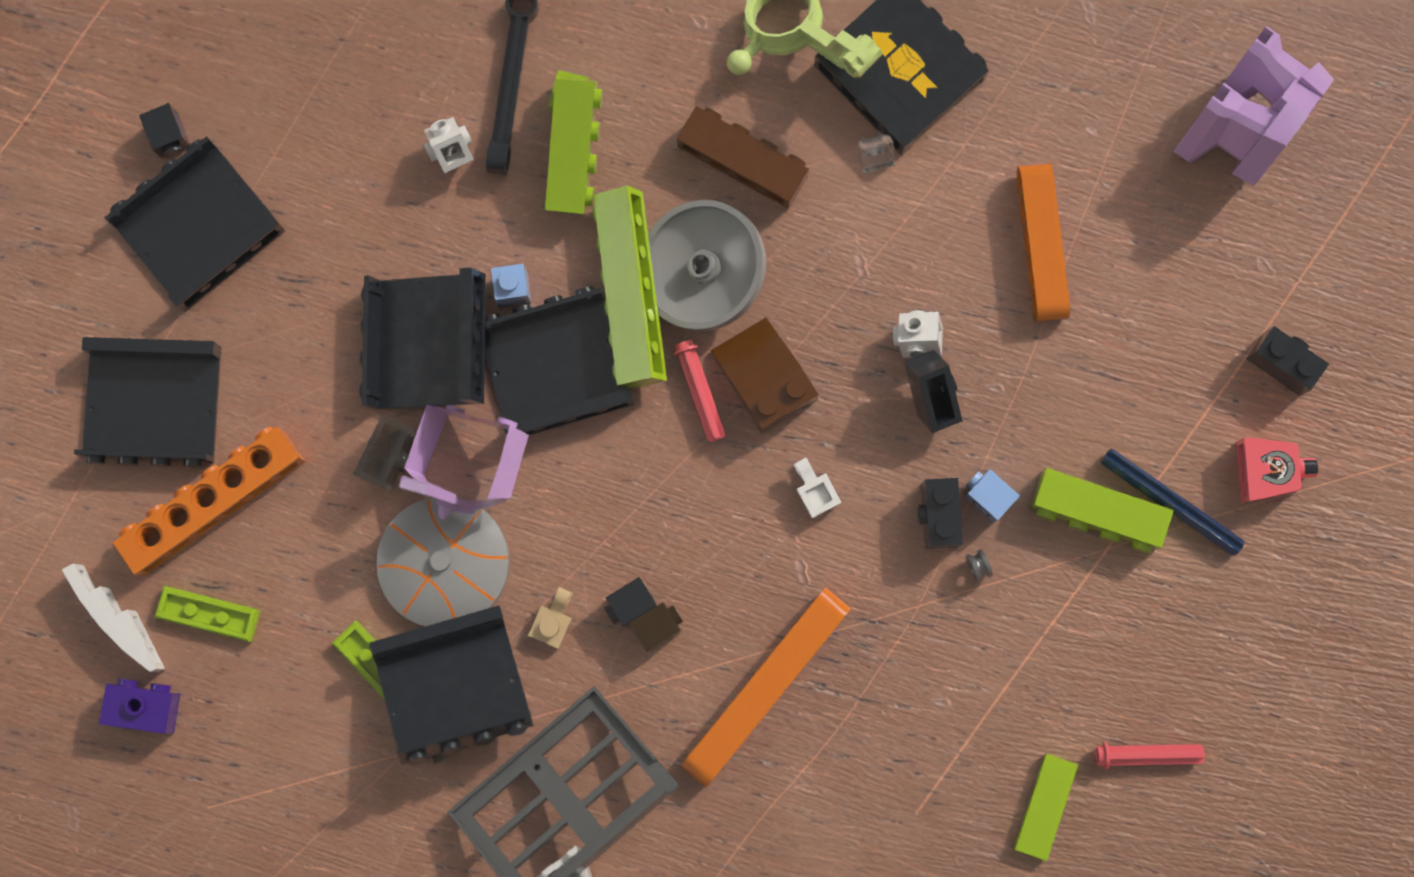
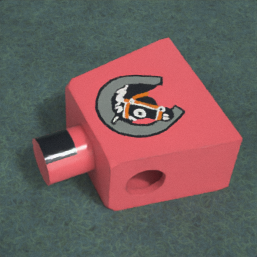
[1236,438,1318,504]

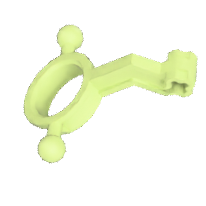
[727,0,882,78]

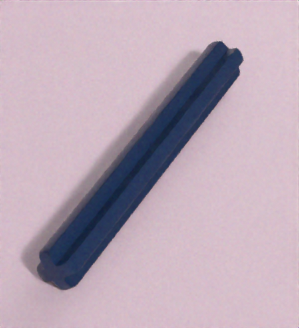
[1101,449,1245,555]

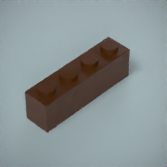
[677,106,809,210]

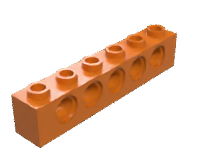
[112,426,306,577]

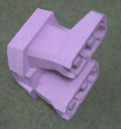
[1173,26,1334,186]

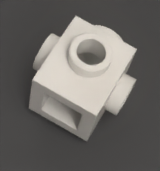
[423,117,474,173]
[893,310,943,359]

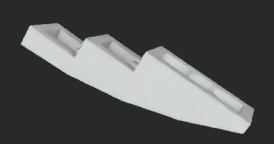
[62,563,165,672]

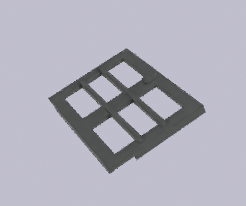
[448,686,680,877]

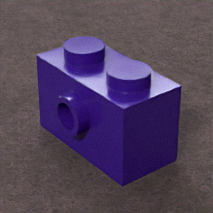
[99,678,181,734]

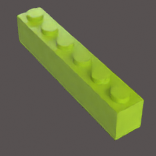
[593,185,667,389]

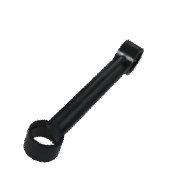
[486,0,539,175]

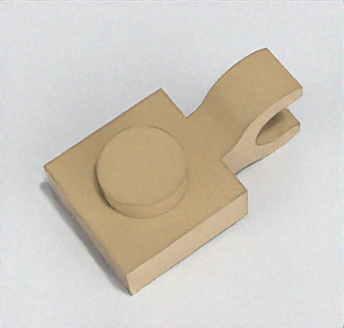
[528,588,573,649]

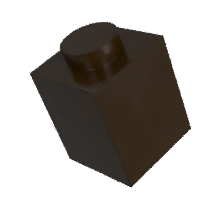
[629,602,683,653]

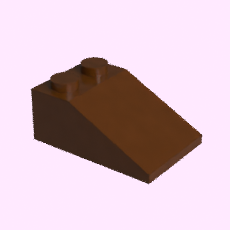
[711,318,819,434]

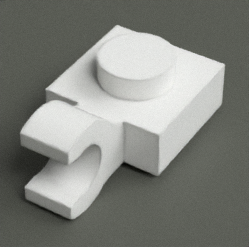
[794,458,842,518]

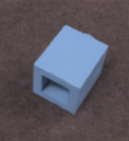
[491,264,531,308]
[964,469,1020,523]

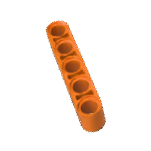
[1016,163,1070,322]

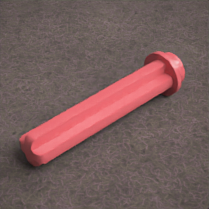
[673,340,726,442]
[1095,742,1205,770]

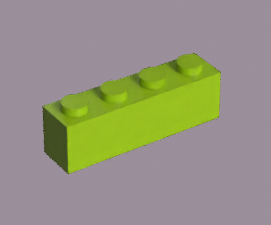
[545,77,603,214]
[1030,468,1174,554]

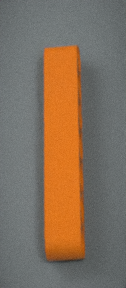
[681,587,851,787]

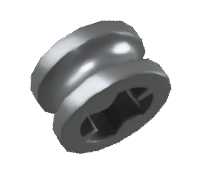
[965,549,993,583]

